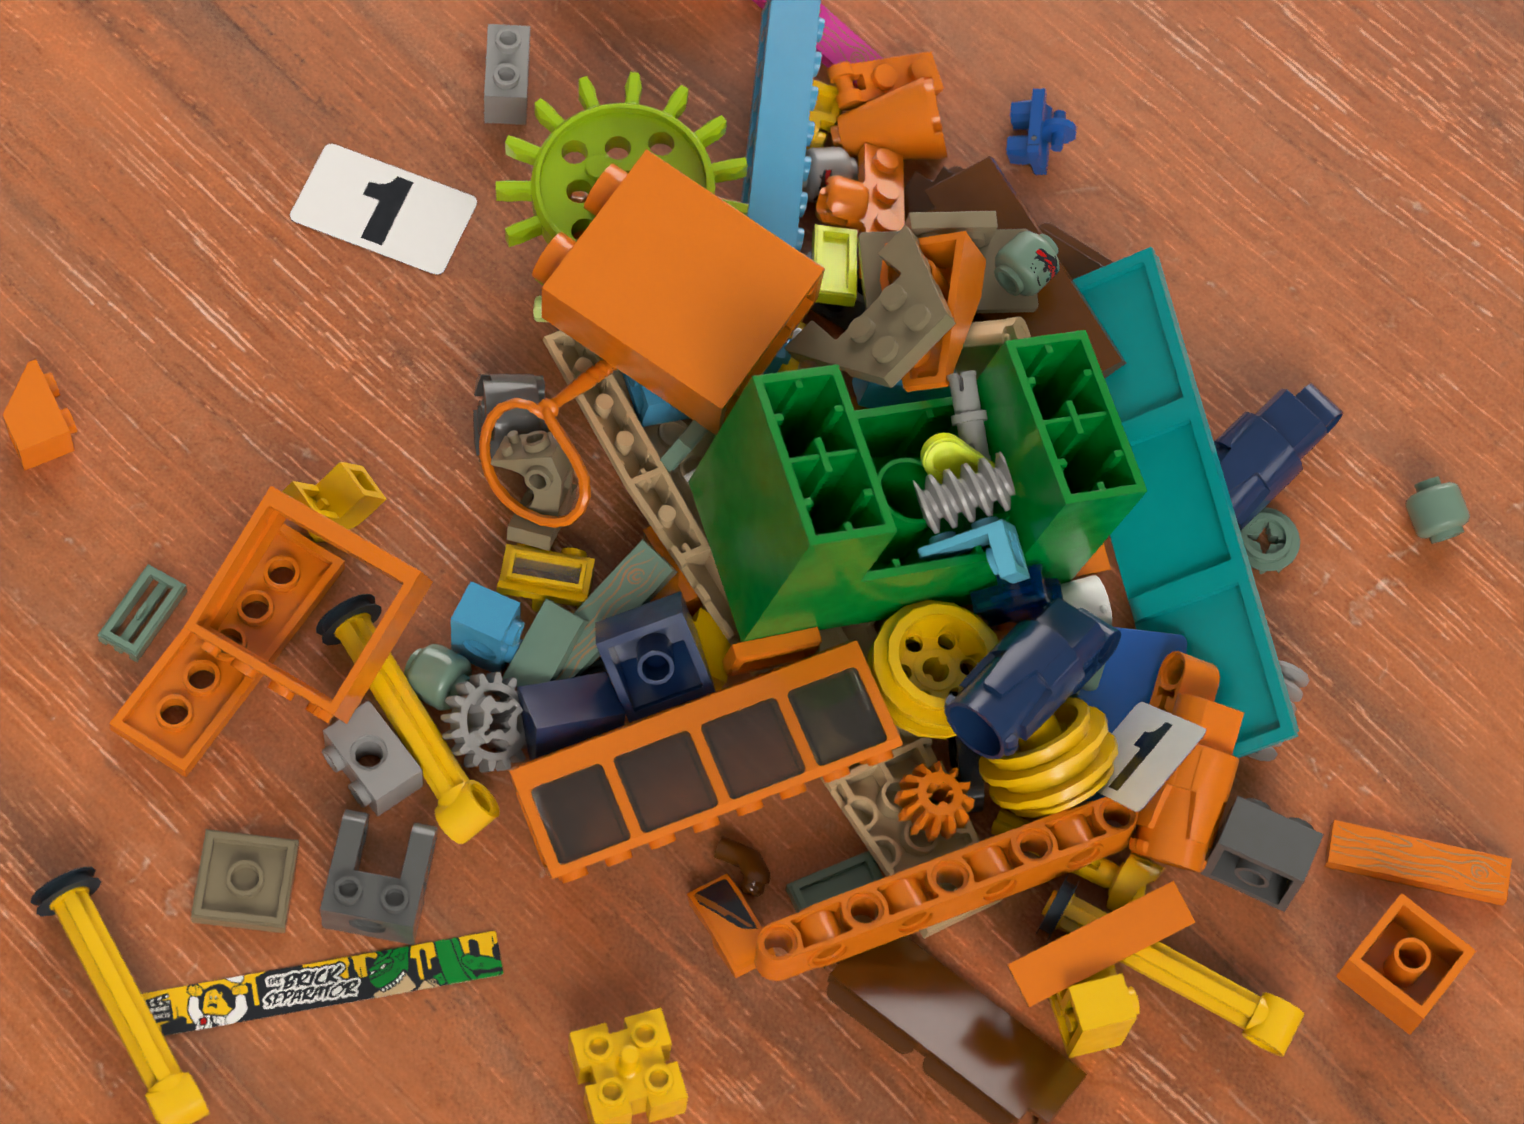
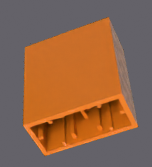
[532,149,825,435]

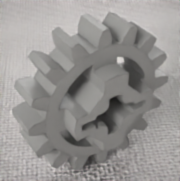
[441,672,527,773]

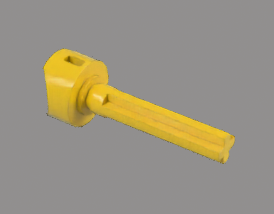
[991,808,1165,911]

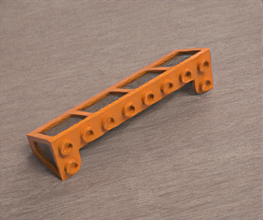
[507,640,903,883]

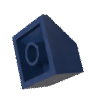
[595,591,715,723]

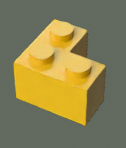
[1049,964,1140,1059]

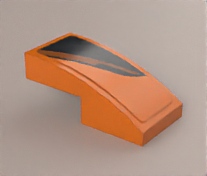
[687,873,776,979]

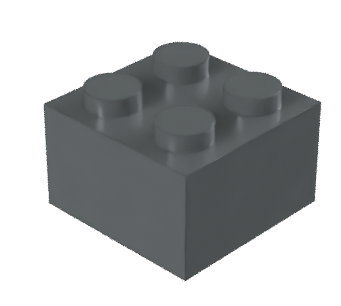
[1200,796,1324,912]

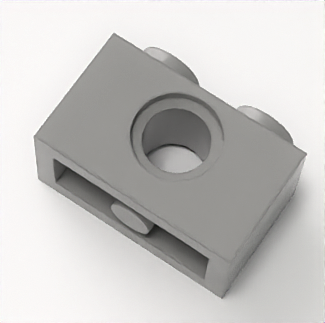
[484,24,530,125]
[322,700,423,816]

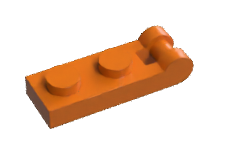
[827,51,944,111]

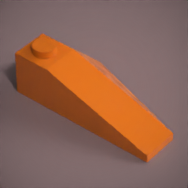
[880,231,986,392]

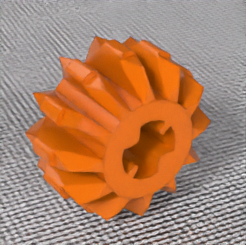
[894,761,975,842]

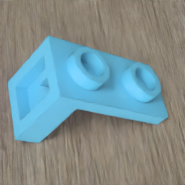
[918,517,1030,584]

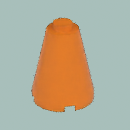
[830,76,948,160]

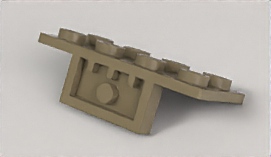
[858,211,1038,313]

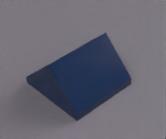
[517,672,626,769]

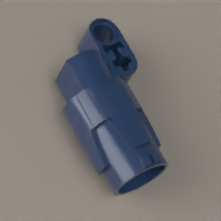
[1214,383,1344,531]
[944,597,1121,760]

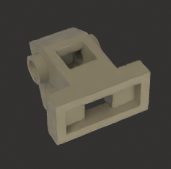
[491,430,577,551]

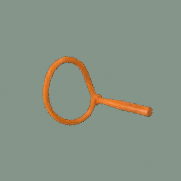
[479,359,618,528]

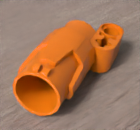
[1129,651,1244,873]

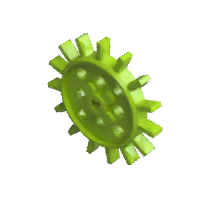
[496,72,749,285]

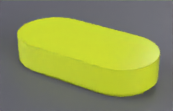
[920,433,995,502]

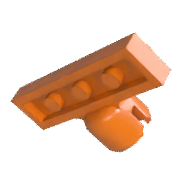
[816,143,905,279]

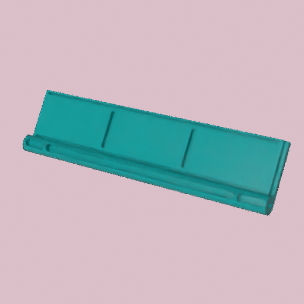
[1073,247,1300,758]

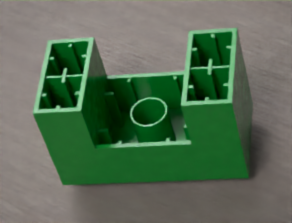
[688,330,1147,642]

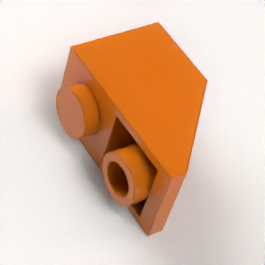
[2,359,78,471]

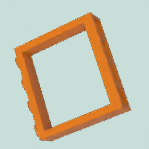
[184,486,433,724]

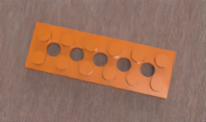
[109,523,345,777]

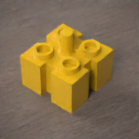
[568,1008,688,1124]

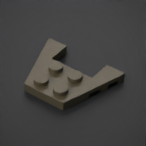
[784,225,956,388]

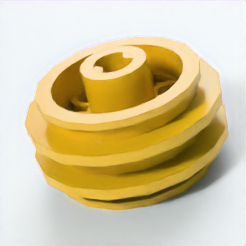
[867,600,999,739]
[979,697,1118,818]

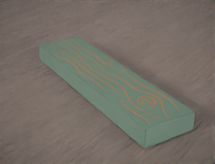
[556,539,677,680]

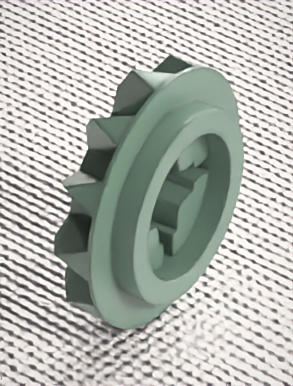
[1240,507,1300,575]

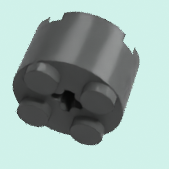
[473,374,548,462]

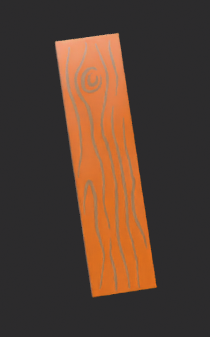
[1324,820,1512,906]

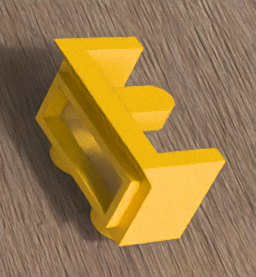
[497,543,595,612]

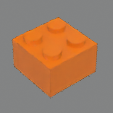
[1336,893,1476,1035]

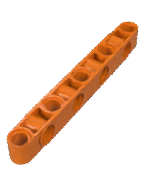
[755,797,1138,981]

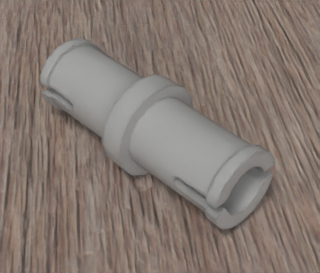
[947,370,991,461]

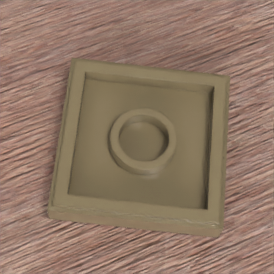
[191,829,300,933]

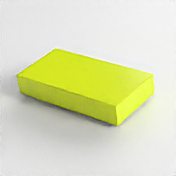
[812,224,857,307]

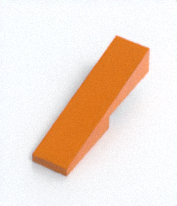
[1007,880,1195,1008]

